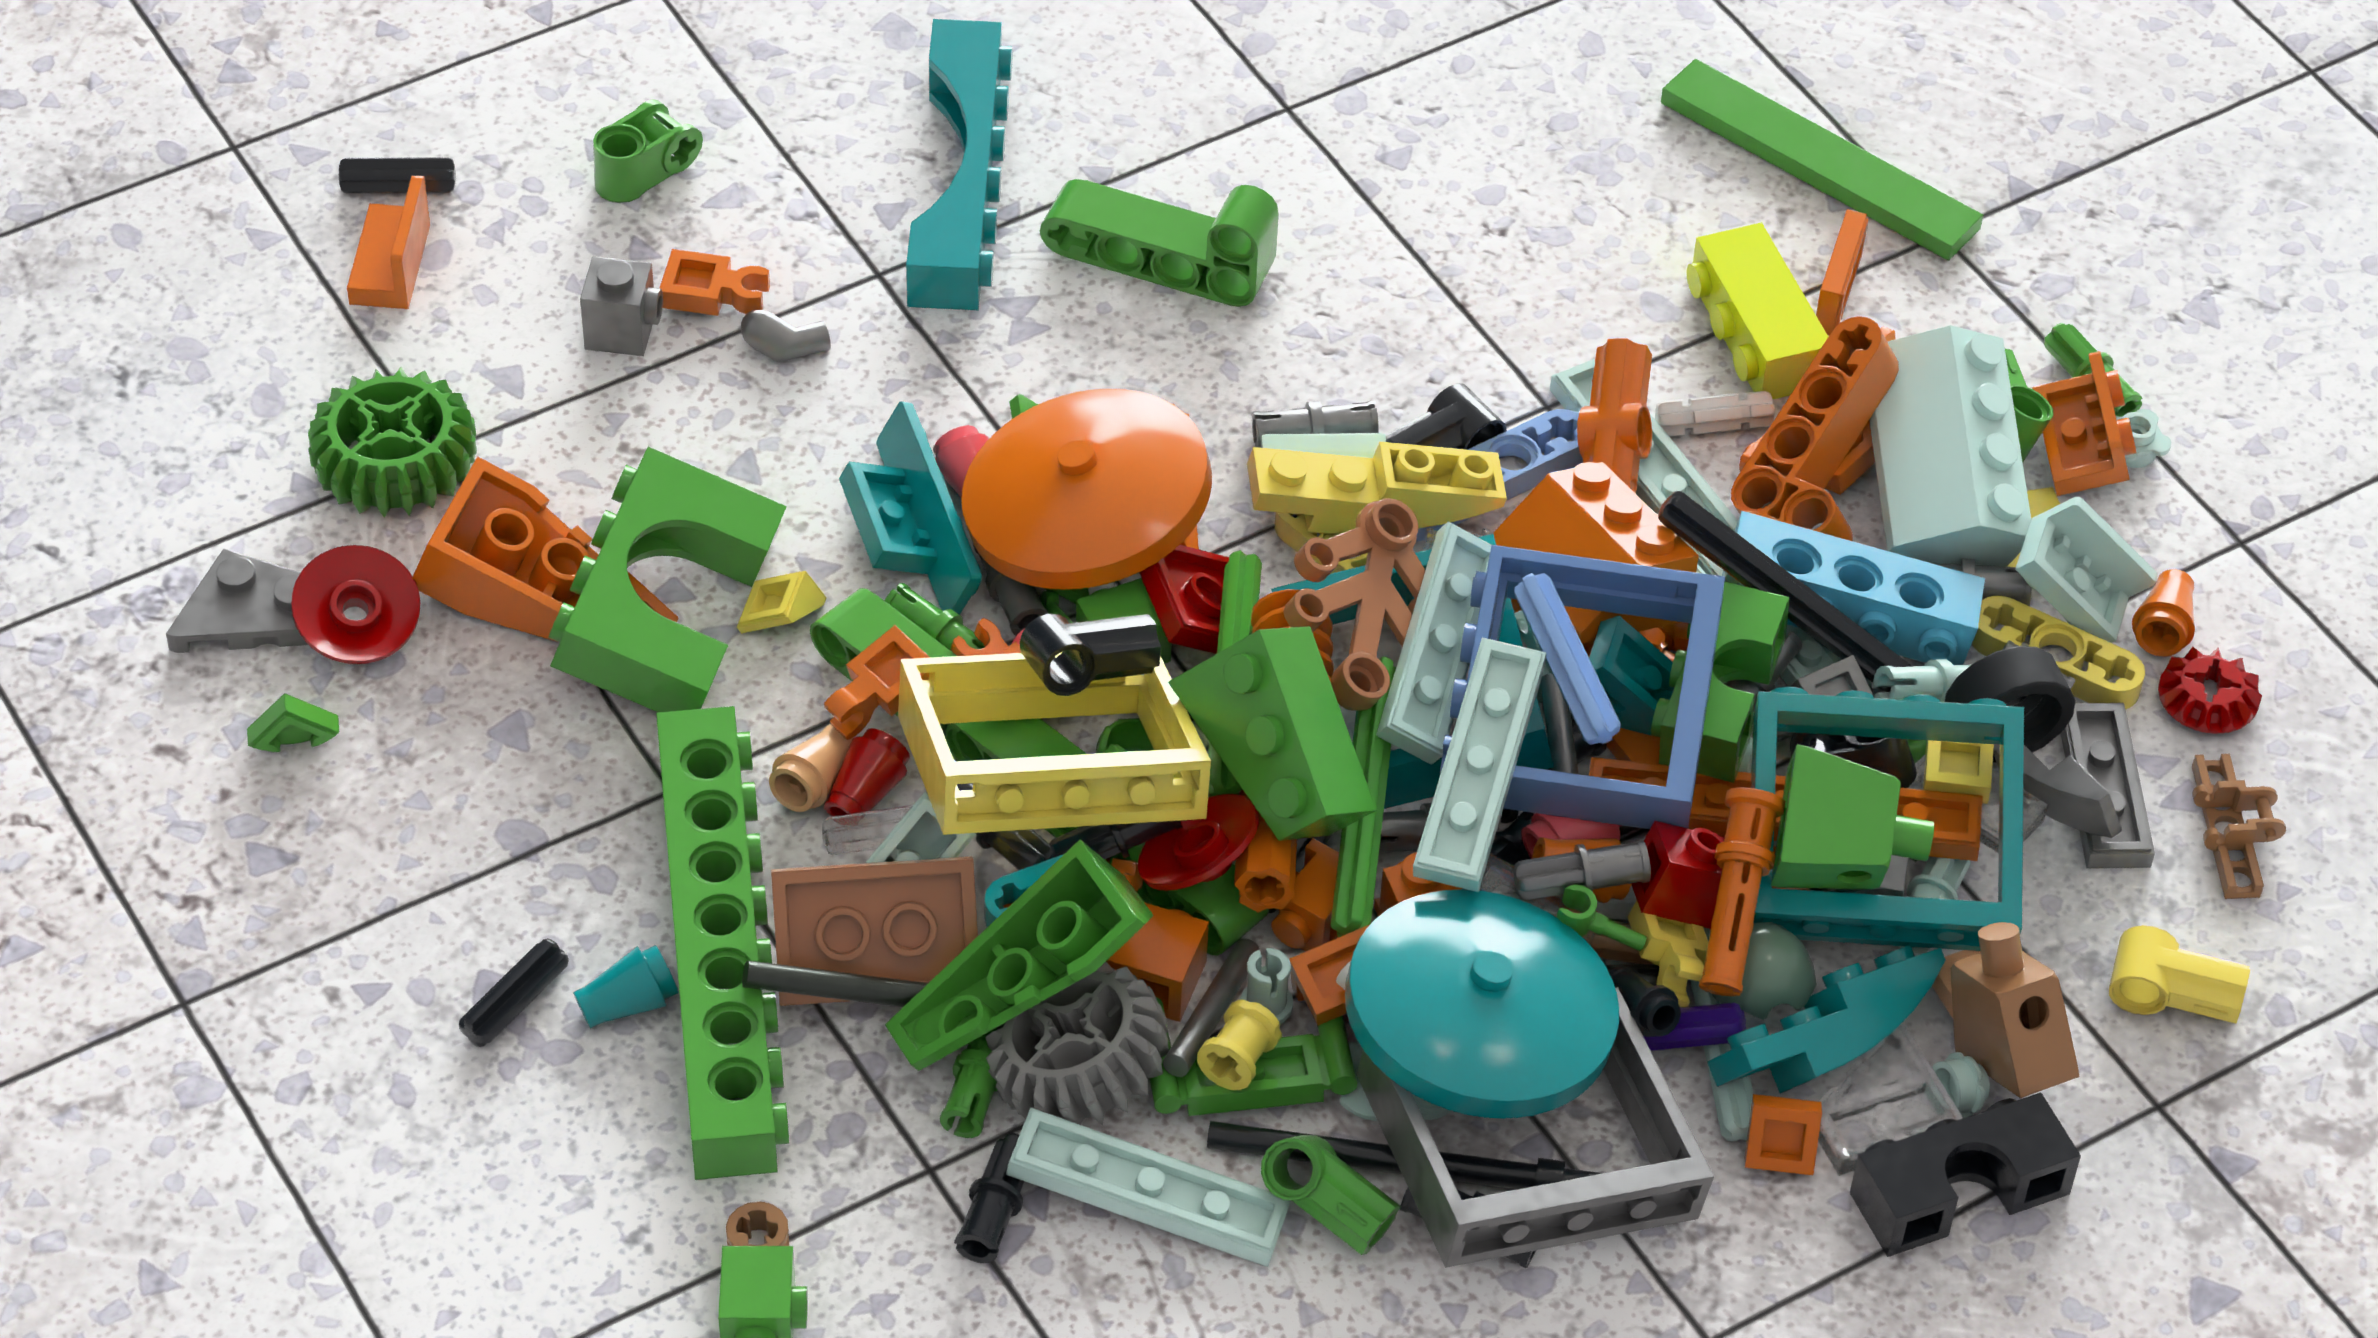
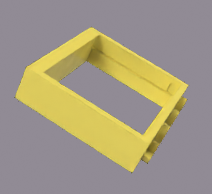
[898,651,1211,835]

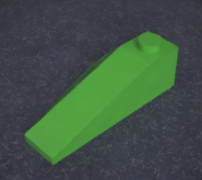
[885,840,1154,1071]

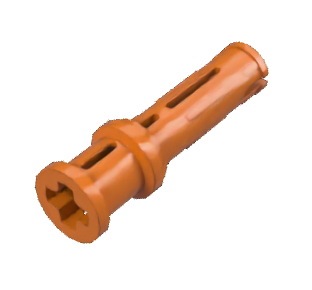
[1699,787,1786,997]

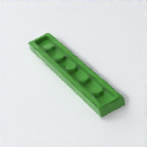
[1661,58,1983,261]

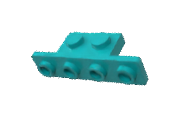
[839,401,982,615]

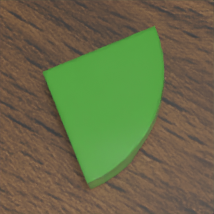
[247,693,339,752]

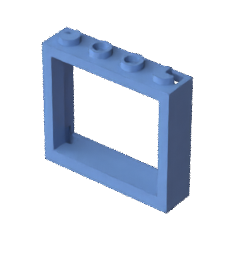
[1440,545,1725,829]

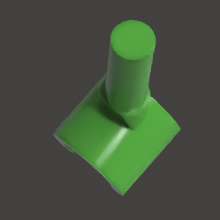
[1556,884,1647,951]

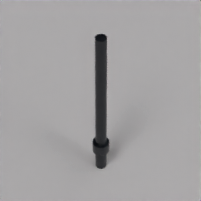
[1207,1121,1603,1190]

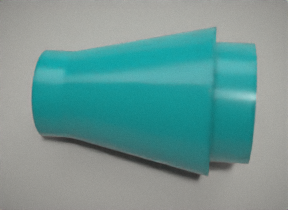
[573,945,679,1029]

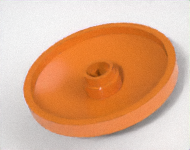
[961,389,1212,590]

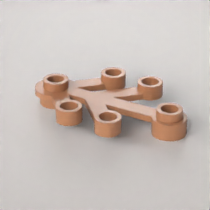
[1284,498,1425,711]

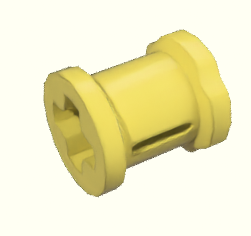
[1197,999,1282,1090]

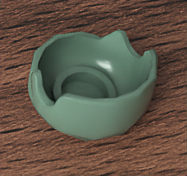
[1712,922,1817,1020]

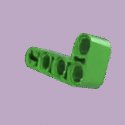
[1039,179,1279,307]

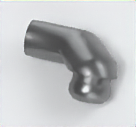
[741,310,831,362]

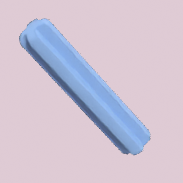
[1514,573,1621,745]

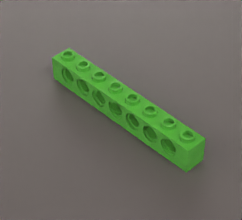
[656,706,789,1180]

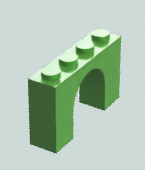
[548,446,787,712]

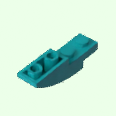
[1707,945,1946,1094]

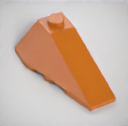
[412,456,679,642]

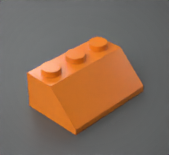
[1492,462,1699,644]

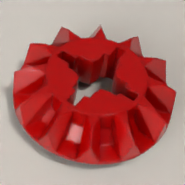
[2158,647,2262,734]

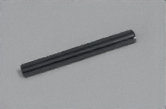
[1658,491,1913,692]

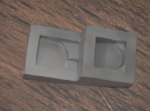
[1993,744,2122,838]

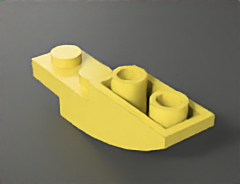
[1247,441,1507,534]

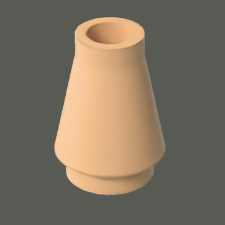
[769,724,853,812]

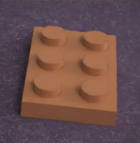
[771,856,978,1006]

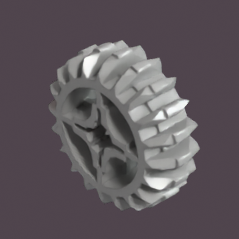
[985,962,1169,1125]

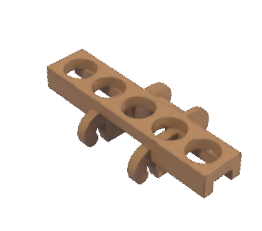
[2192,753,2286,899]

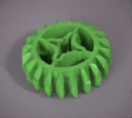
[308,367,477,518]

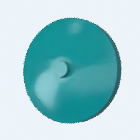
[1345,889,1619,1119]

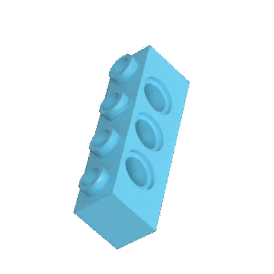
[1722,511,1985,665]

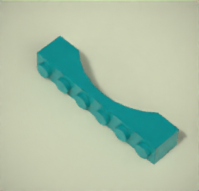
[906,19,1013,311]

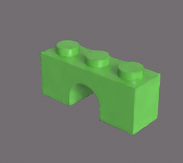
[1651,582,1789,783]

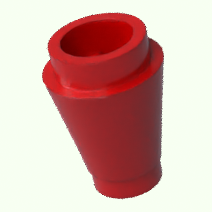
[824,728,910,827]

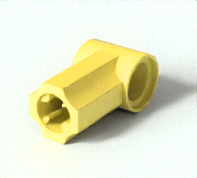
[2109,925,2250,1024]

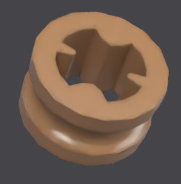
[726,1201,789,1246]

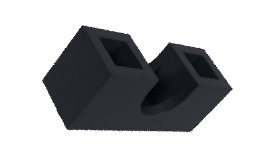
[1850,1092,2081,1257]

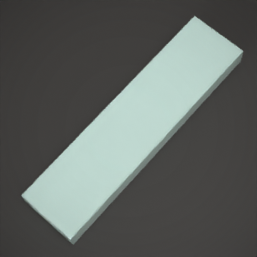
[1376,521,1491,765]
[1413,637,1546,892]
[1006,1107,1291,1267]

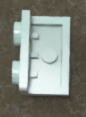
[2015,497,2158,643]

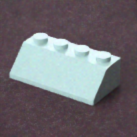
[1869,325,2031,567]

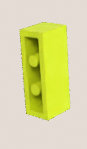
[1686,222,1828,400]

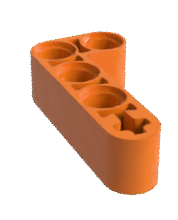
[1731,316,1899,541]

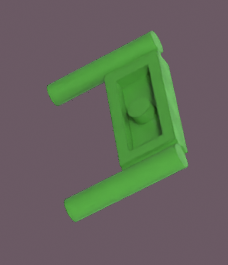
[1149,997,1358,1116]

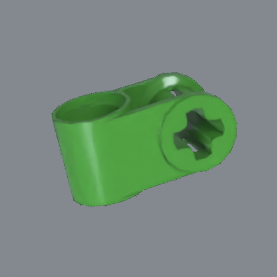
[593,99,703,203]

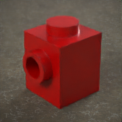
[1632,821,1725,929]

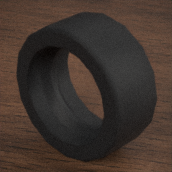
[1945,646,2076,763]

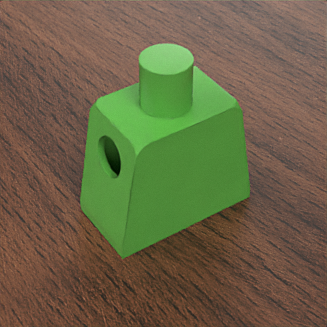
[1770,744,1934,889]

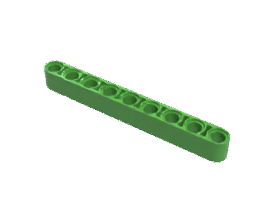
[810,588,1269,956]

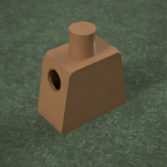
[1951,922,2080,1098]

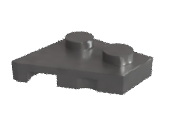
[166,548,308,653]

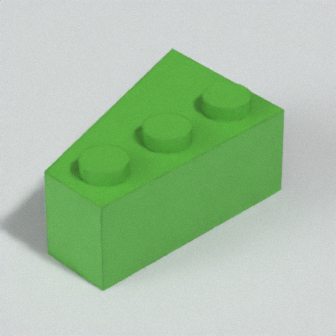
[1168,626,1377,841]

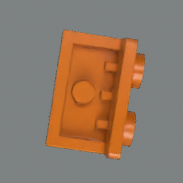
[2032,351,2137,496]

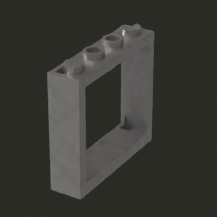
[1356,987,1714,1268]

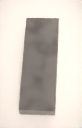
[2060,703,2155,868]

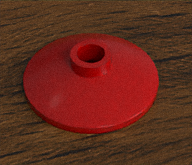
[291,545,420,664]
[1137,794,1259,891]

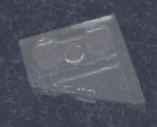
[1818,1021,1963,1176]

